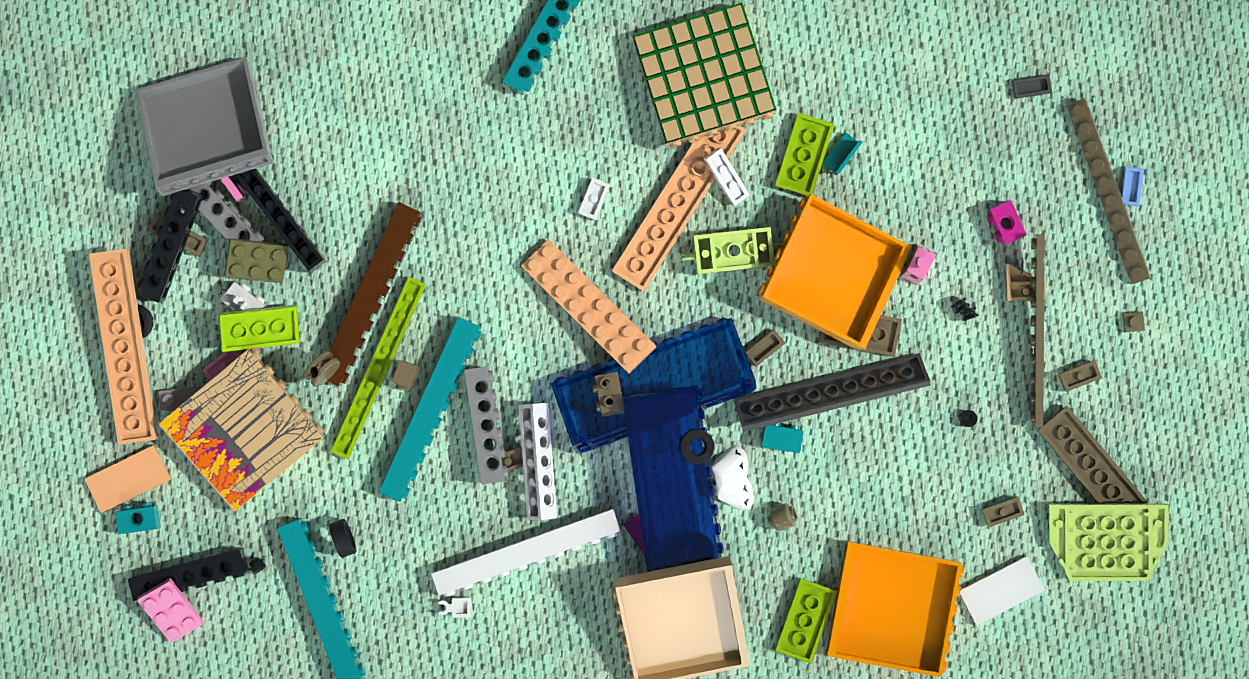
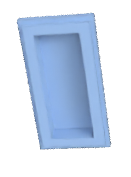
[1121,166,1144,207]

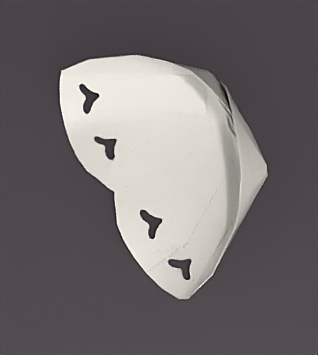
[709,445,754,509]

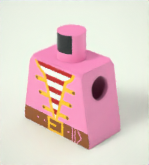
[900,244,936,285]

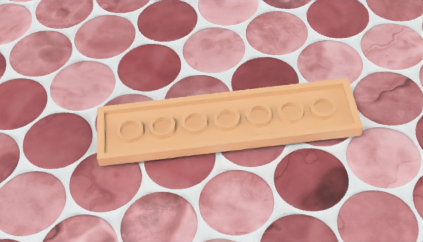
[521,239,656,374]

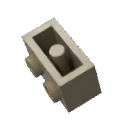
[390,360,422,391]
[592,372,625,417]

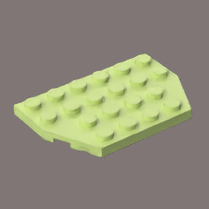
[1049,503,1168,581]

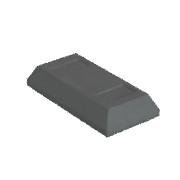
[1011,74,1052,99]

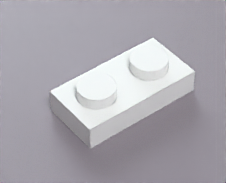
[578,177,610,220]

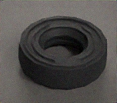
[679,429,715,464]

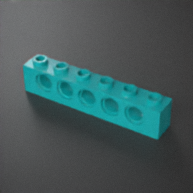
[502,0,580,95]

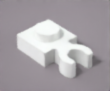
[438,597,472,618]

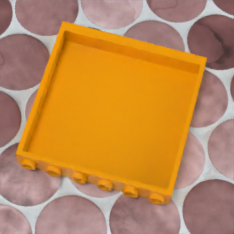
[758,194,912,351]
[826,540,964,677]

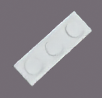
[703,147,749,206]

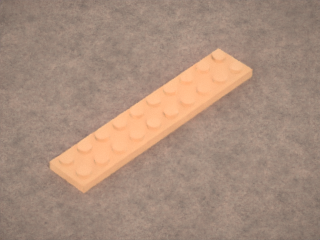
[612,126,746,292]
[89,248,158,445]

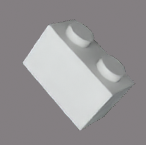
[220,282,268,311]

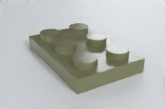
[224,238,289,283]

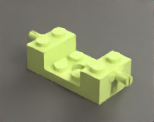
[681,227,784,275]

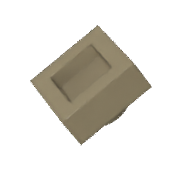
[1122,311,1145,333]

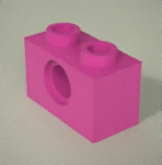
[986,200,1027,245]

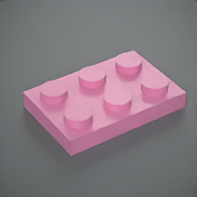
[137,578,204,643]

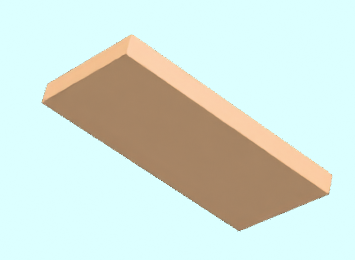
[85,445,171,513]

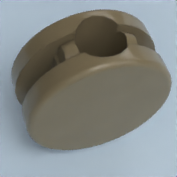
[304,351,340,387]

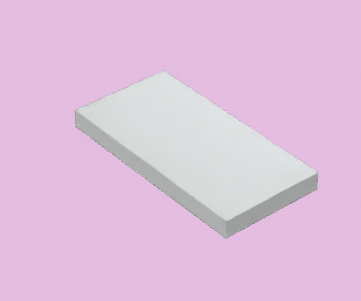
[960,556,1045,625]

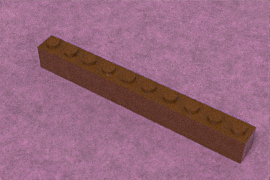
[327,202,422,386]

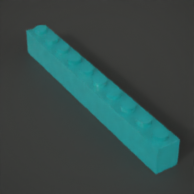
[379,317,482,502]
[277,518,366,679]

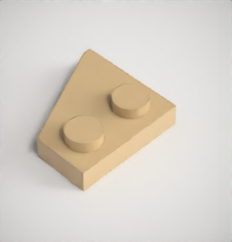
[1005,264,1046,301]

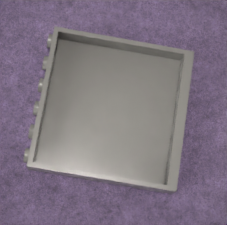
[135,57,274,196]

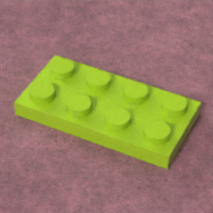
[775,113,835,196]
[218,305,299,352]
[775,578,837,664]

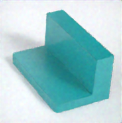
[822,132,862,175]

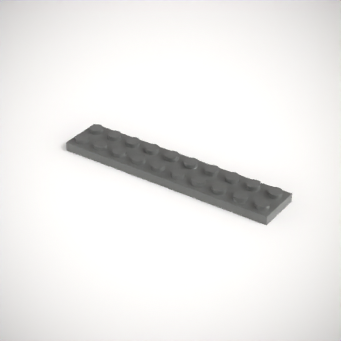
[734,353,931,432]

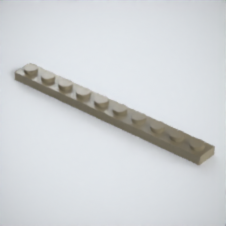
[1067,98,1151,285]
[1030,234,1045,428]

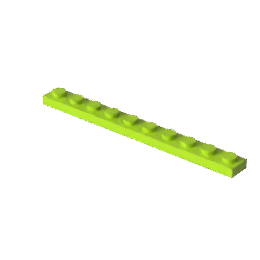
[331,276,427,460]

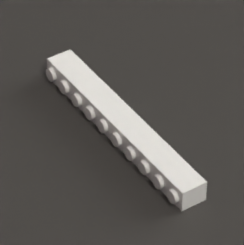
[431,508,621,597]

